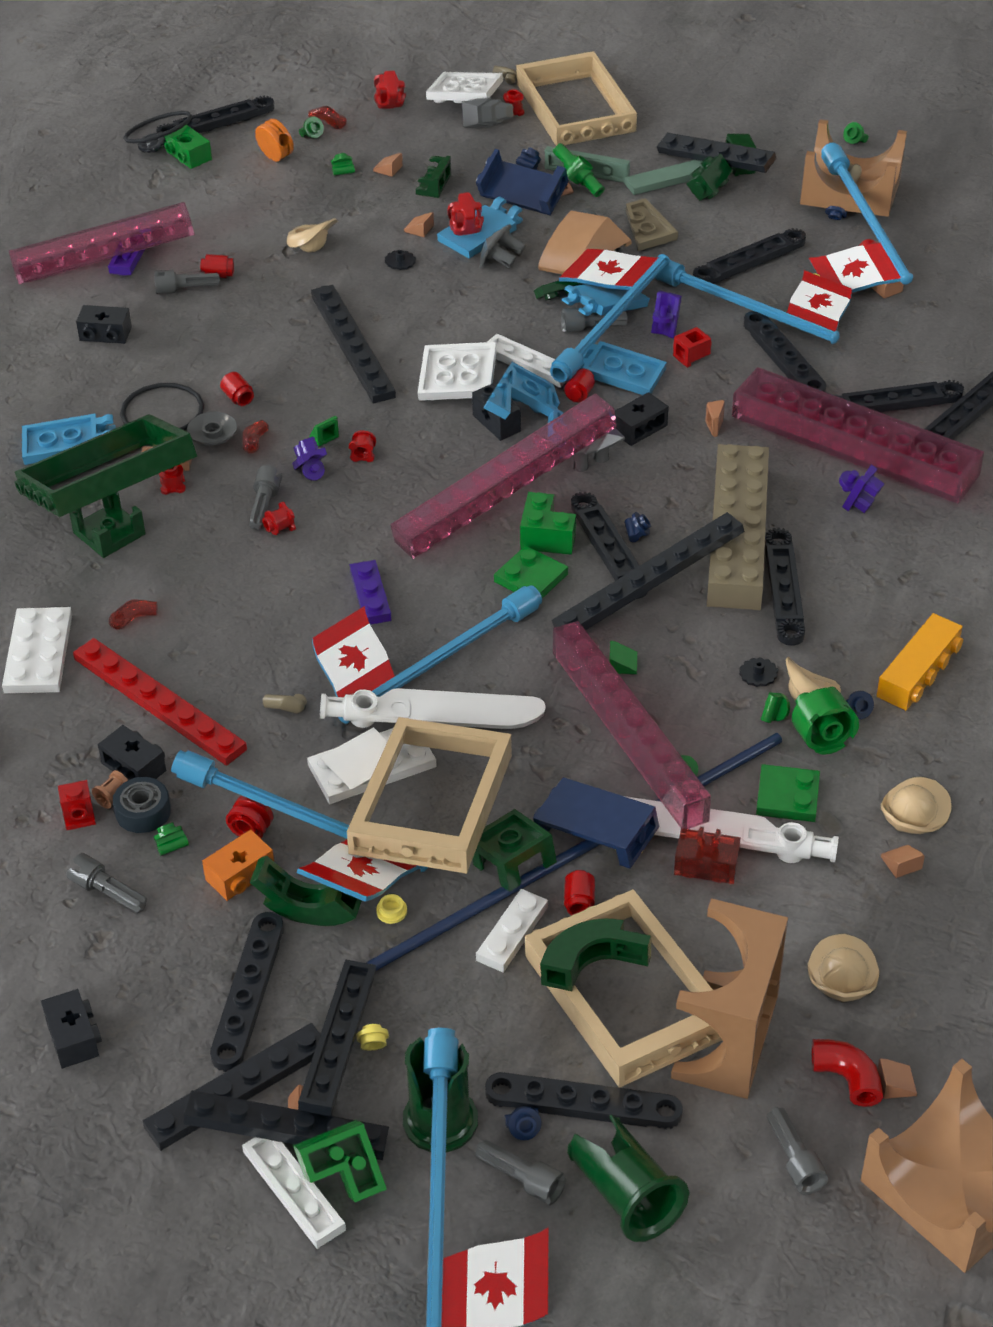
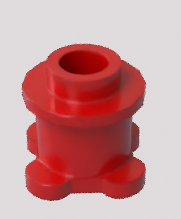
[503,89,524,116]
[349,430,377,462]
[159,464,186,495]
[262,501,296,535]

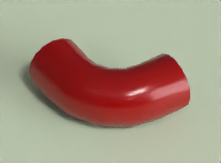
[811,1039,883,1107]

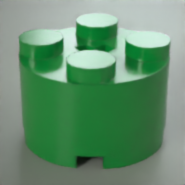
[792,686,859,755]

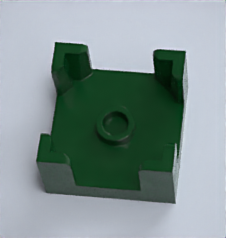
[69,492,146,558]
[472,809,557,892]

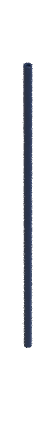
[366,733,782,971]

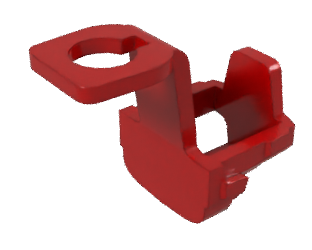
[374,70,406,109]
[447,192,484,235]

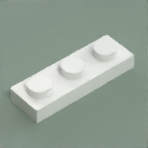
[476,889,548,973]

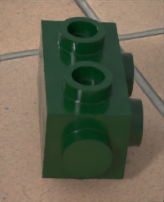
[686,154,733,201]

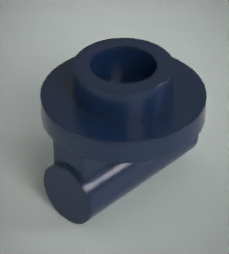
[516,147,542,170]
[825,206,847,220]
[624,512,651,543]
[846,691,874,719]
[504,1106,542,1140]

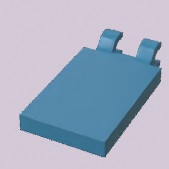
[437,197,523,259]
[562,284,650,316]
[580,339,667,395]
[22,414,116,465]

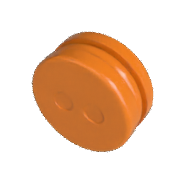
[255,118,294,162]

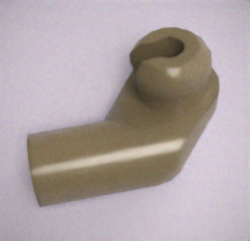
[493,65,517,84]
[847,164,862,183]
[263,694,307,714]

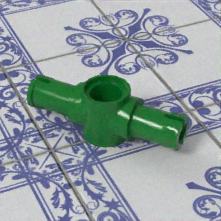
[552,143,605,197]

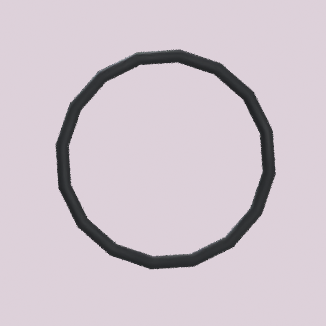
[123,111,193,144]
[120,383,204,431]

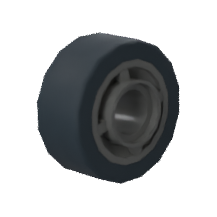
[113,777,171,833]

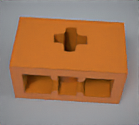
[202,829,274,901]

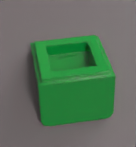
[309,416,339,447]
[609,641,638,674]

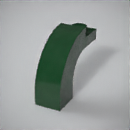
[250,855,362,926]
[540,918,651,991]

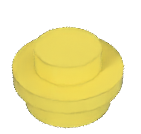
[376,894,407,924]
[356,1024,389,1050]

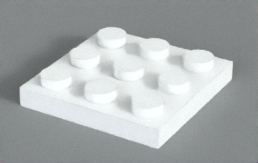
[426,72,503,103]
[418,342,497,401]

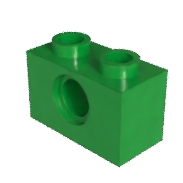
[164,125,212,169]

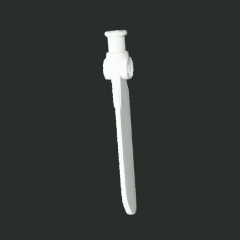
[320,688,546,729]
[624,796,839,863]

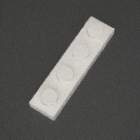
[487,334,567,388]
[242,1137,346,1249]

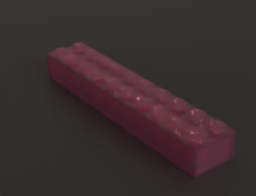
[732,367,984,503]

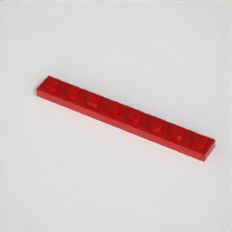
[73,638,247,766]

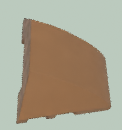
[538,211,632,274]

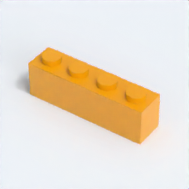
[876,613,963,711]

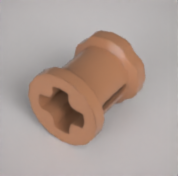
[92,770,128,809]

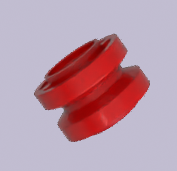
[226,796,274,838]

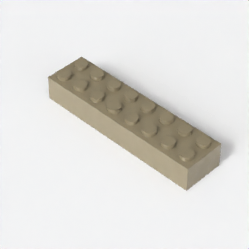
[707,444,769,610]

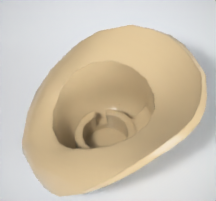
[287,218,338,252]
[786,657,841,701]
[881,777,951,834]
[808,934,879,1002]

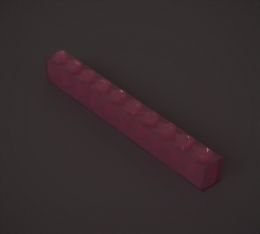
[390,394,617,559]
[553,621,711,831]

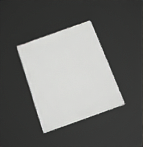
[319,727,405,790]

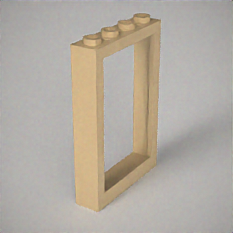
[516,51,637,146]
[347,717,512,874]
[524,889,722,1088]

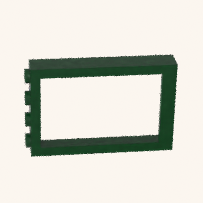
[15,414,197,517]

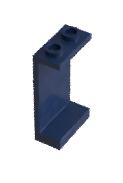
[476,149,569,216]
[533,777,660,869]

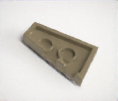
[626,198,678,251]

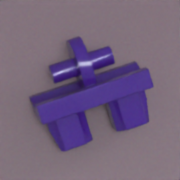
[651,291,682,338]
[292,437,327,481]
[839,464,885,513]

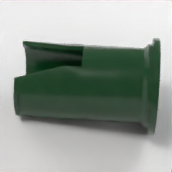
[403,1037,478,1153]
[567,1114,690,1242]

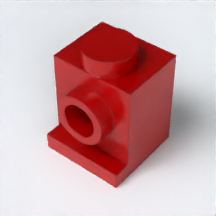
[673,327,712,368]
[58,780,96,831]

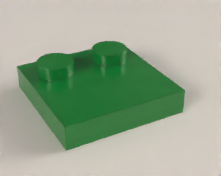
[494,545,568,598]
[756,764,820,822]

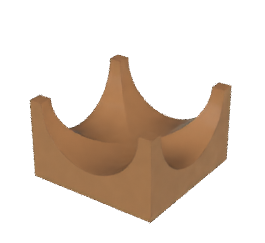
[800,119,907,217]
[671,898,788,1099]
[861,1059,993,1273]

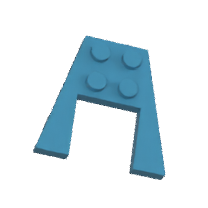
[484,362,571,452]

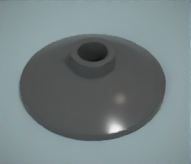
[187,412,237,445]

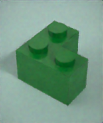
[520,492,576,555]
[293,1120,387,1202]

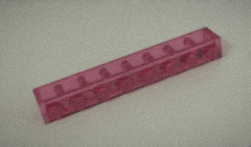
[9,202,195,284]

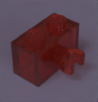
[674,826,741,884]

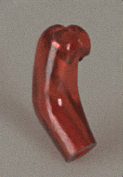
[308,106,347,129]
[243,420,269,453]
[109,599,158,630]

